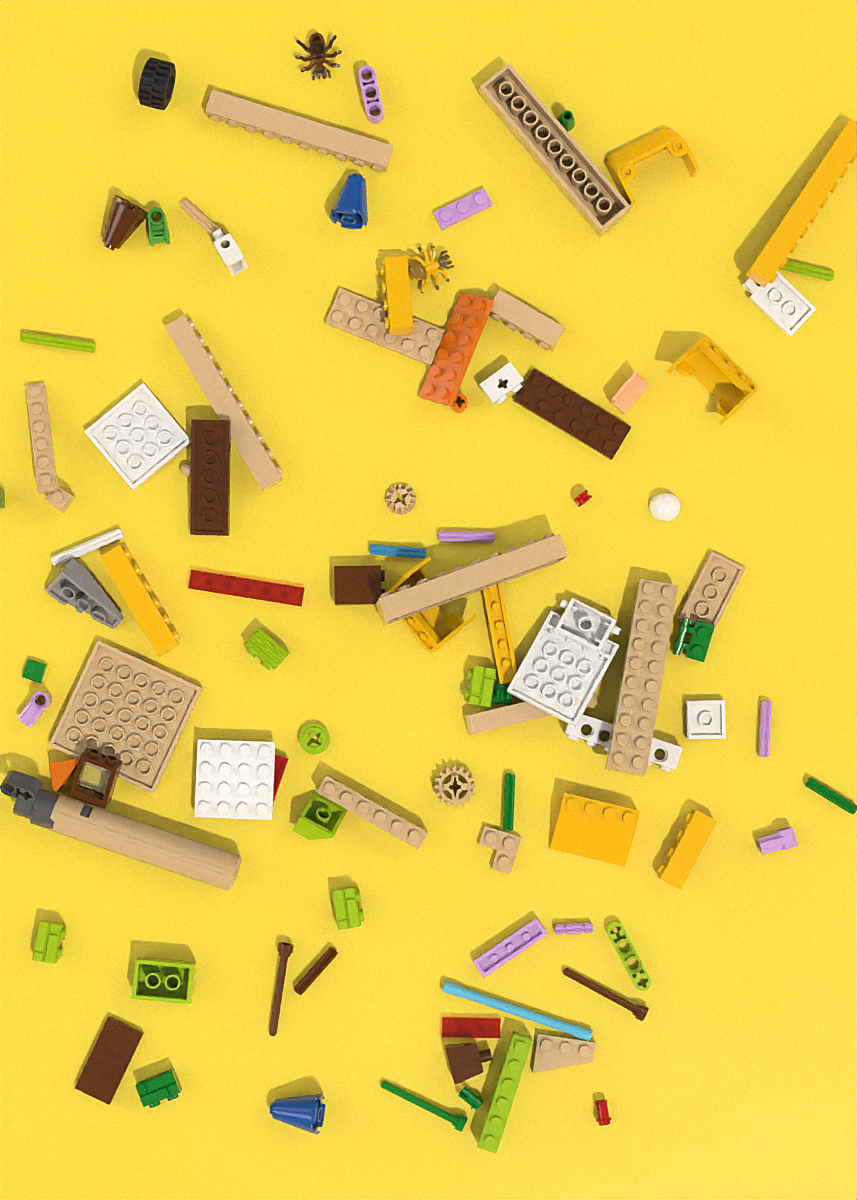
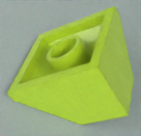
[293,792,347,840]

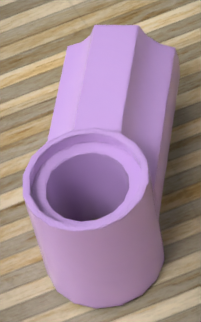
[17,691,52,728]
[757,827,798,855]

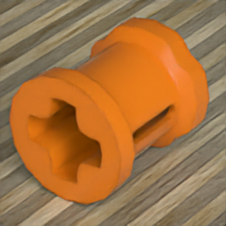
[451,393,468,413]

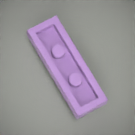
[433,188,493,231]

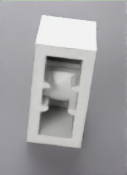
[479,362,524,405]

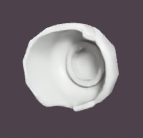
[649,493,681,521]

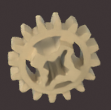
[434,766,476,808]

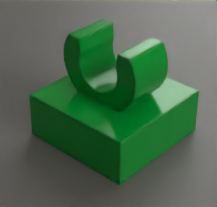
[492,684,512,705]

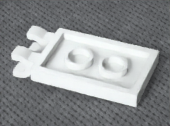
[742,271,816,337]

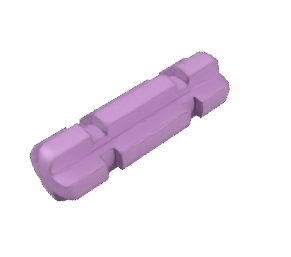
[555,922,593,935]

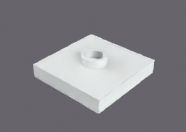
[686,700,726,739]

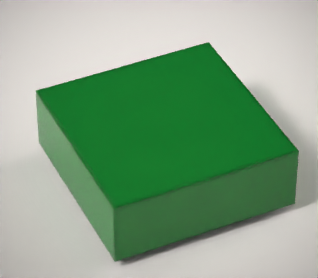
[22,659,47,683]

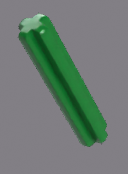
[503,773,515,831]
[805,777,857,814]

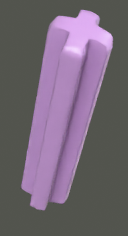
[438,531,495,542]
[759,700,772,757]

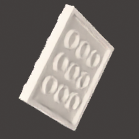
[84,383,191,490]
[194,739,276,820]

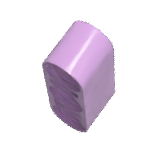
[358,65,384,124]

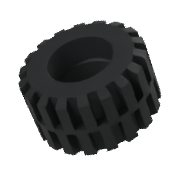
[138,57,176,110]

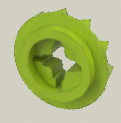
[299,724,330,754]

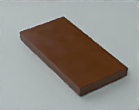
[75,1016,144,1105]

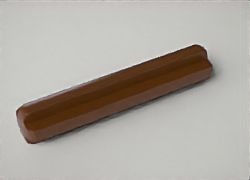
[294,947,338,995]

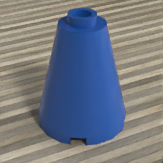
[330,173,368,229]
[270,1094,325,1134]

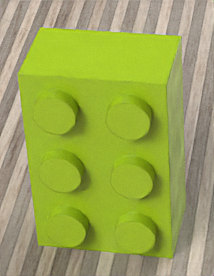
[132,957,196,1004]

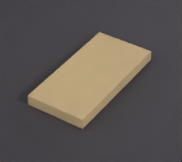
[677,550,745,632]

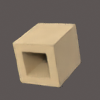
[45,486,75,513]

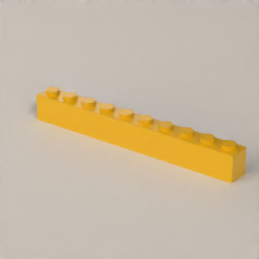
[746,118,857,288]

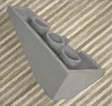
[44,558,124,629]

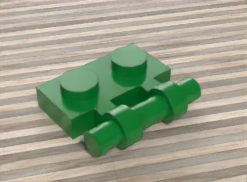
[673,617,715,662]

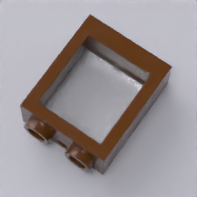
[69,748,123,809]

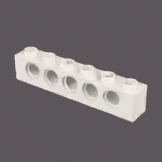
[564,715,683,772]

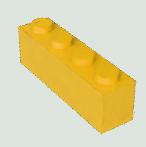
[380,256,413,335]
[657,809,717,890]

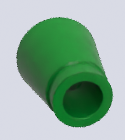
[557,110,575,132]

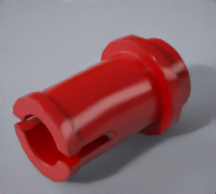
[595,1100,612,1126]

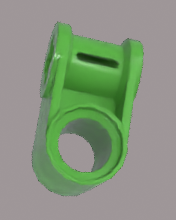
[148,207,170,246]

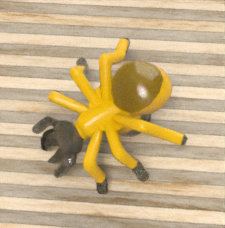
[406,245,454,293]

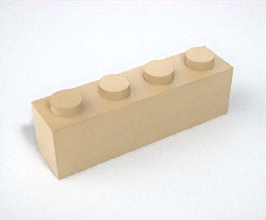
[489,289,565,351]

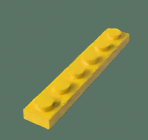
[482,583,517,684]

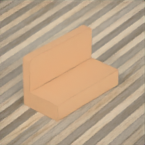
[609,371,649,414]

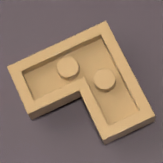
[479,826,521,874]

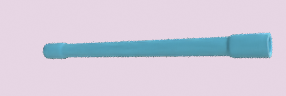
[442,980,593,1041]

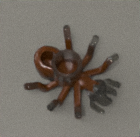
[295,33,342,81]

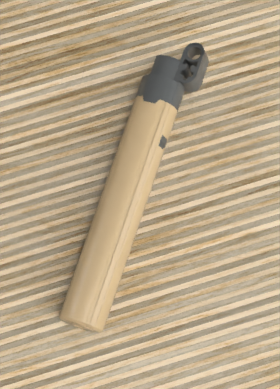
[0,770,242,891]

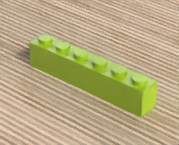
[477,1031,533,1154]

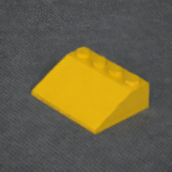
[550,792,640,867]

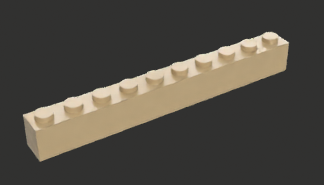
[205,90,393,173]
[164,315,284,492]

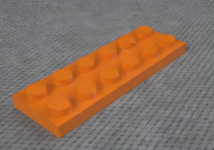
[419,292,494,407]

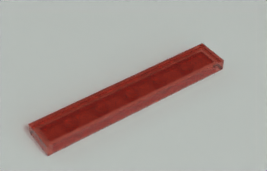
[188,570,305,607]

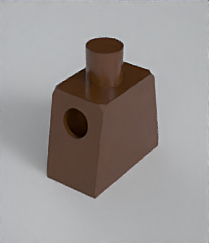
[445,1042,493,1084]

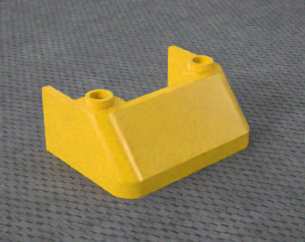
[606,128,700,208]
[667,336,757,425]
[387,557,477,653]

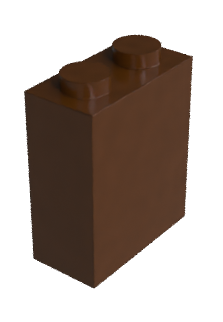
[334,565,385,606]

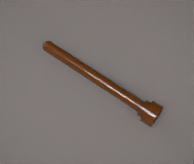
[269,942,294,1036]
[563,968,649,1022]

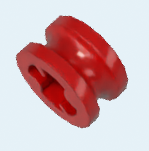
[573,489,592,507]

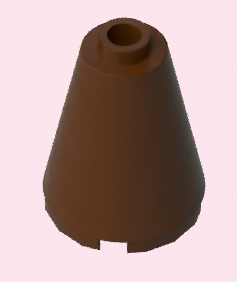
[102,195,148,251]

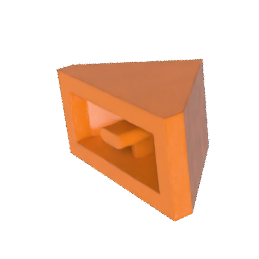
[50,759,79,792]

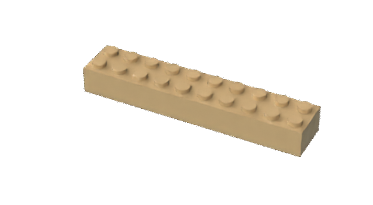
[479,63,631,236]
[376,533,568,626]
[605,578,678,777]

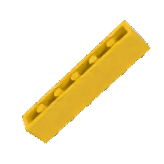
[100,545,180,656]

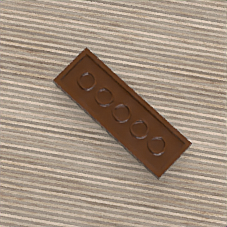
[514,369,631,460]
[190,419,231,536]

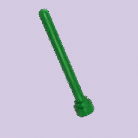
[380,1081,468,1132]

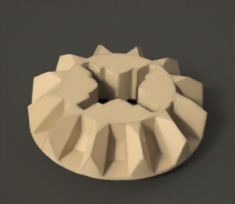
[386,484,416,514]

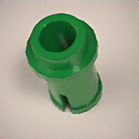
[458,1086,483,1110]

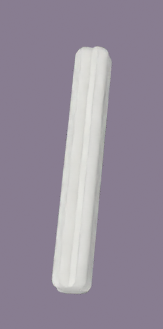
[51,528,123,566]

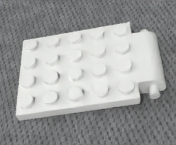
[507,598,621,728]

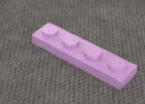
[473,917,547,978]

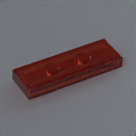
[442,1017,501,1038]

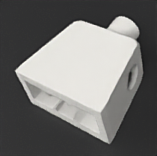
[213,229,248,276]

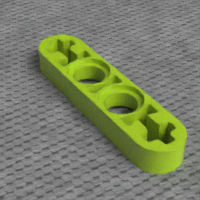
[606,921,651,991]

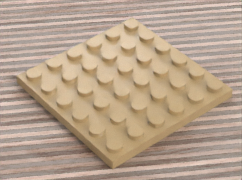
[49,640,203,794]

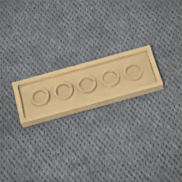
[325,288,445,366]

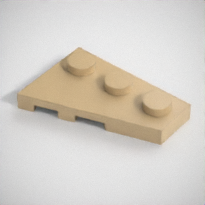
[532,1033,596,1073]

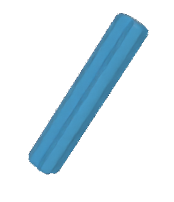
[369,544,426,559]

